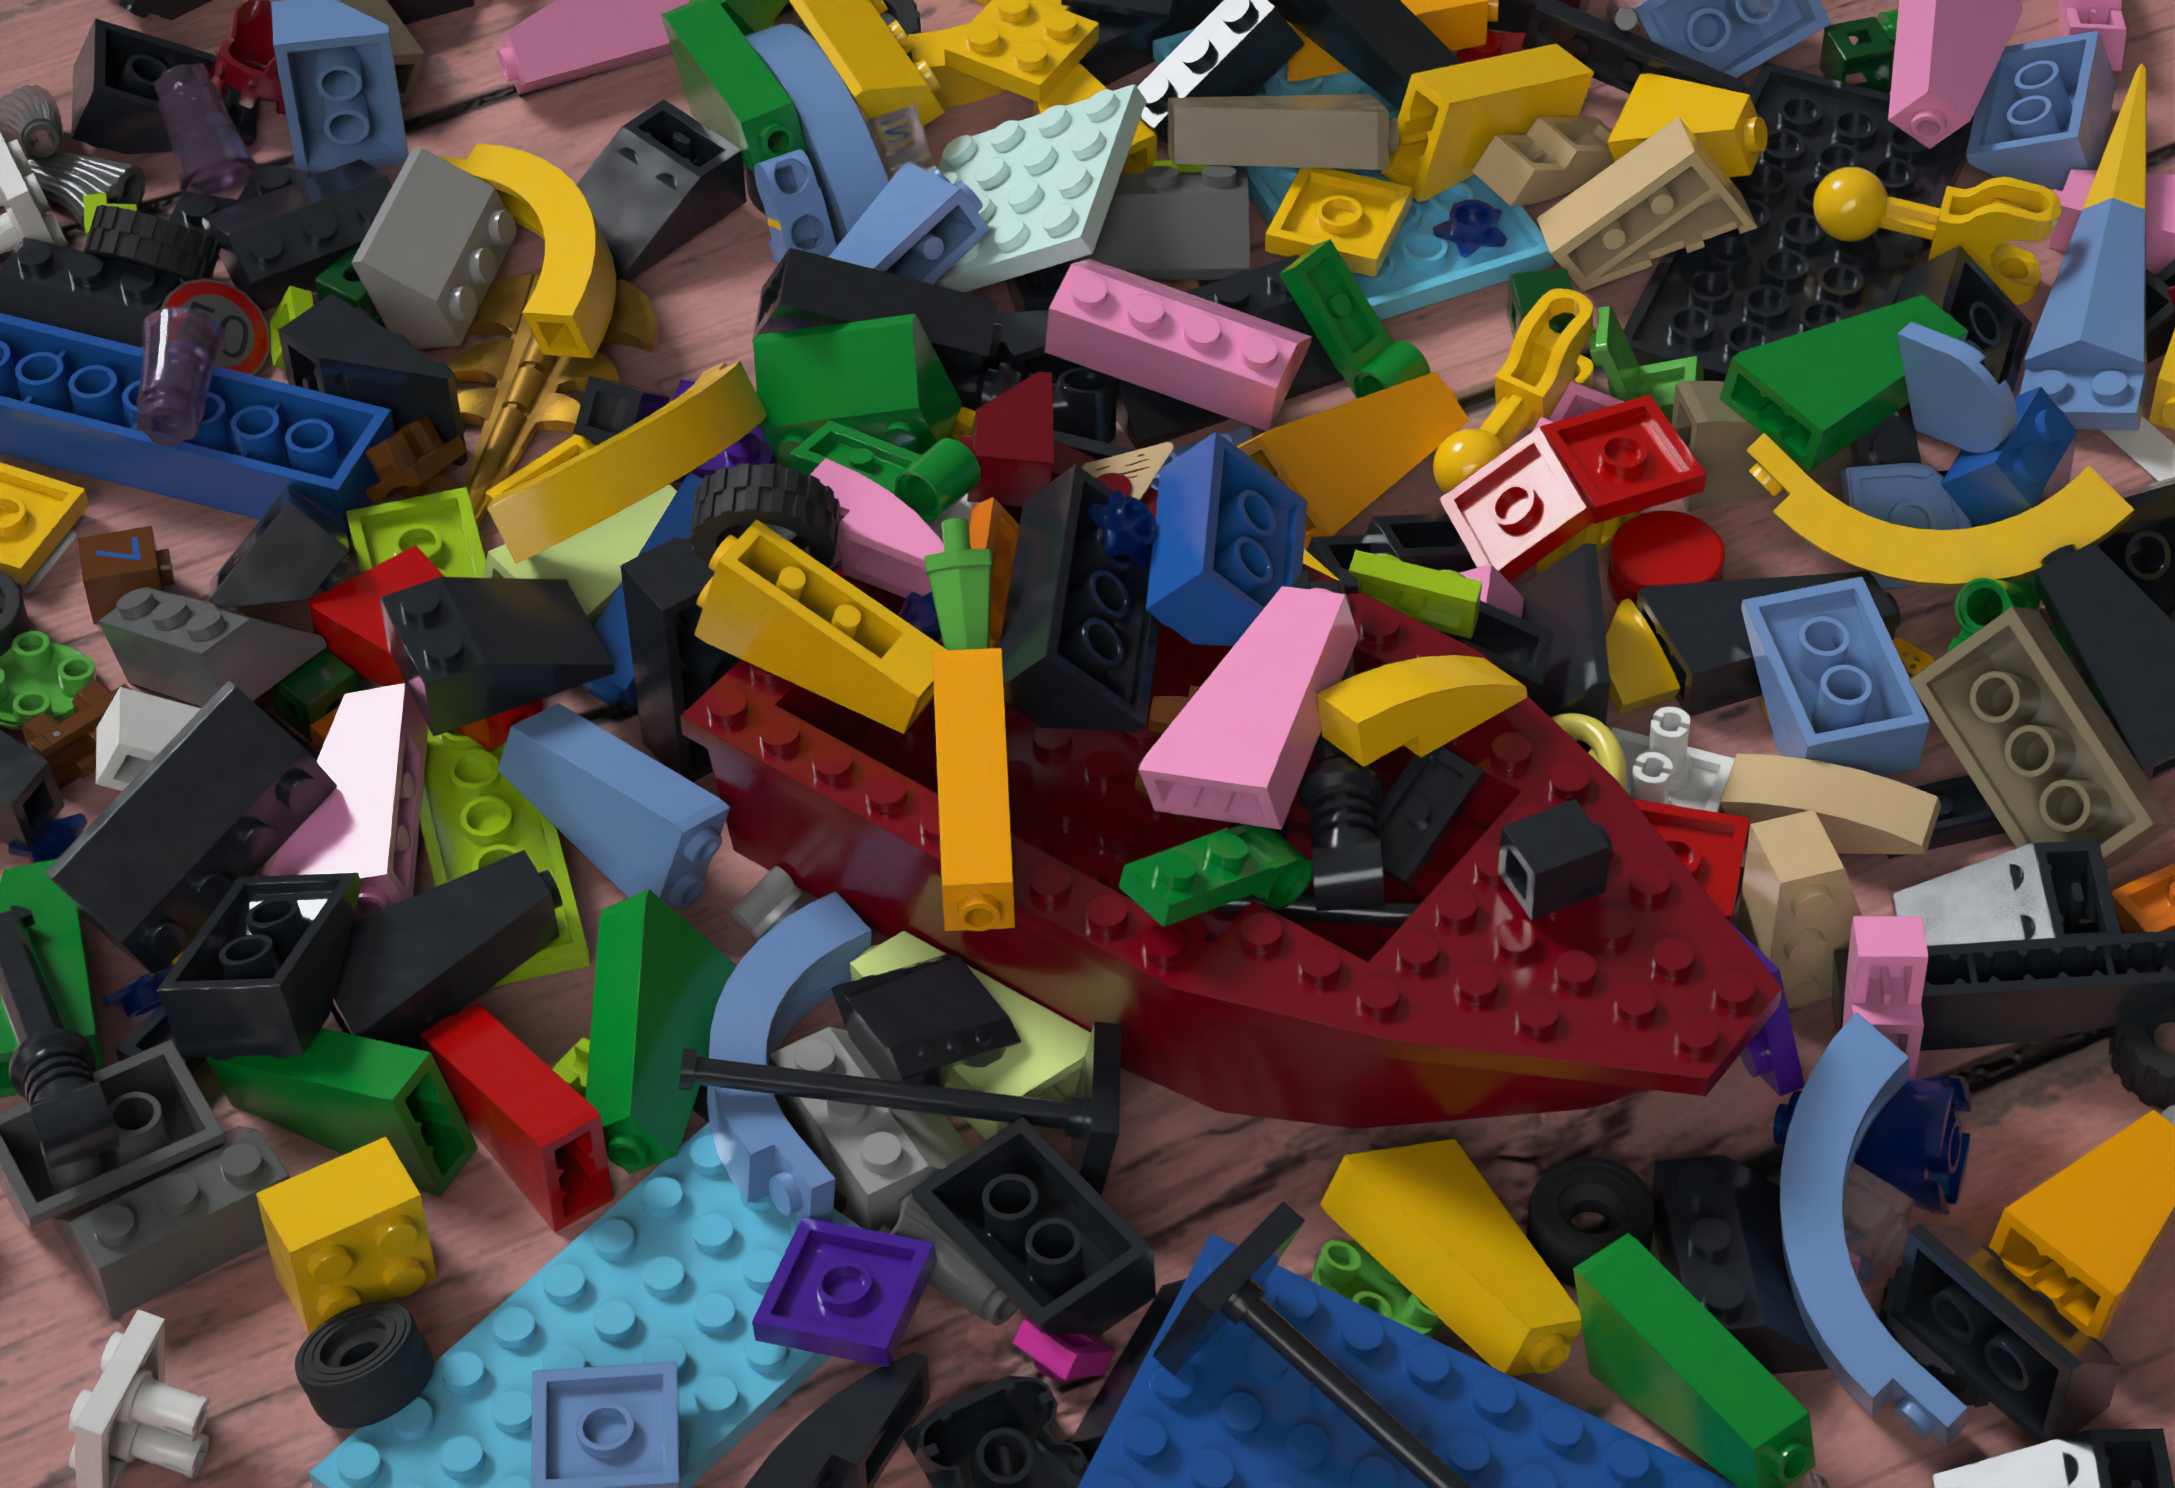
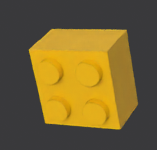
[256,1136,437,1335]

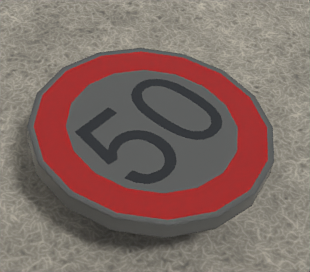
[157,278,271,376]

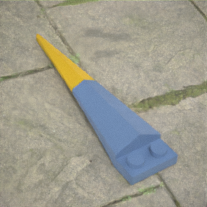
[2019,63,2148,430]

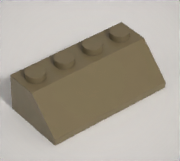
[1909,607,2175,869]

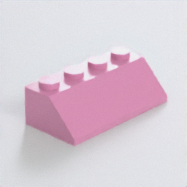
[1045,259,1312,431]

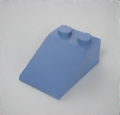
[1632,0,1832,78]
[1741,577,1930,776]

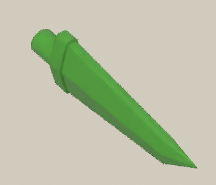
[925,518,993,650]

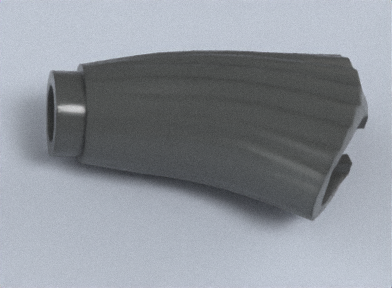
[0,85,63,157]
[22,153,145,230]
[879,1193,1018,1326]

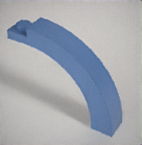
[744,24,889,246]
[707,891,872,1224]
[1780,1012,1967,1447]

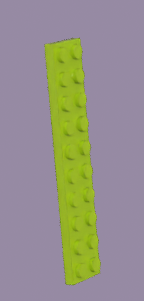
[346,487,591,988]

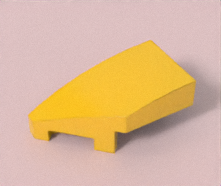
[1605,598,1680,715]

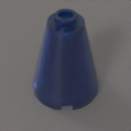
[1773,1075,1971,1215]

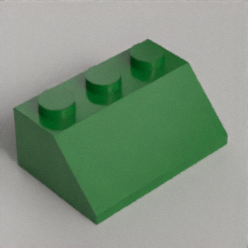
[753,314,962,468]

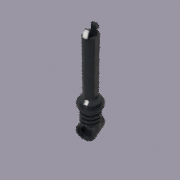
[946,361,1117,443]
[1291,568,1386,912]
[0,905,120,1170]

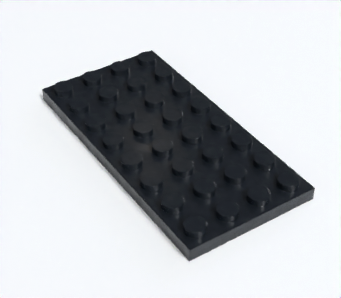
[1623,62,1974,381]

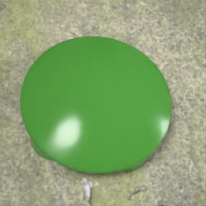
[0,631,97,730]
[1313,1240,1444,1338]

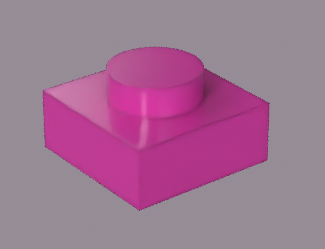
[1013,1318,1115,1382]

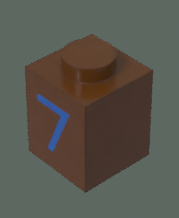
[78,526,175,624]

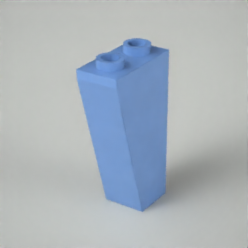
[829,161,991,284]
[497,703,730,910]

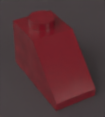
[959,372,1054,507]

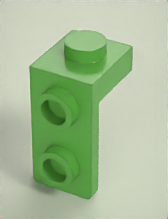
[1589,305,1704,421]

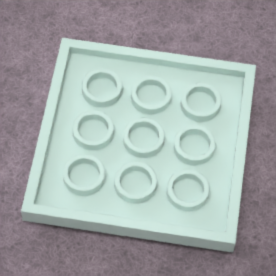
[934,84,1147,292]

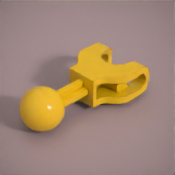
[1813,167,2062,305]
[1433,288,1594,495]

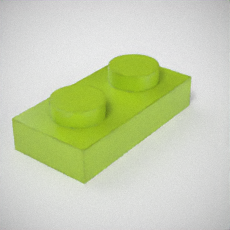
[1348,550,1482,639]

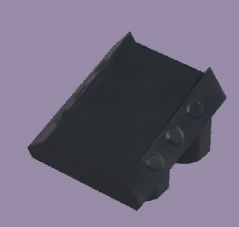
[831,953,1021,1087]
[902,1375,1089,1488]

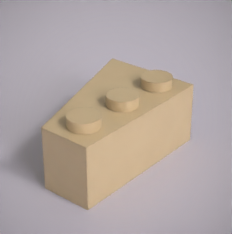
[1536,117,1758,291]
[1737,809,1862,1009]

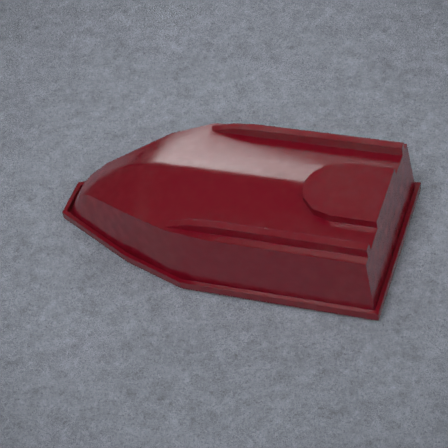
[680,439,1782,1129]

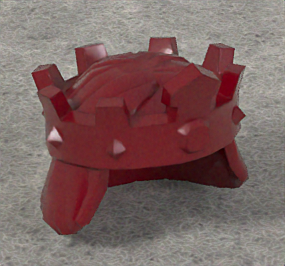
[204,0,286,114]

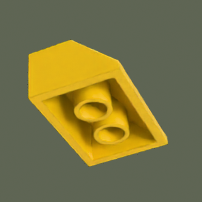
[788,0,944,150]

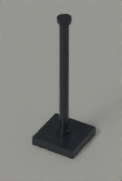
[678,1021,1122,1196]
[1153,1201,1472,1488]

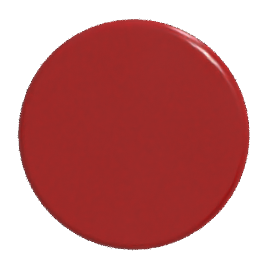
[1607,510,1725,606]

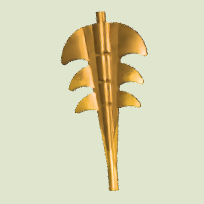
[447,273,659,527]

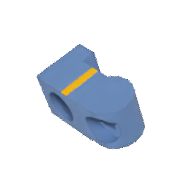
[754,149,837,264]

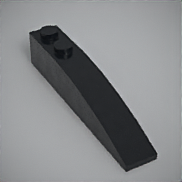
[1832,931,2175,1051]

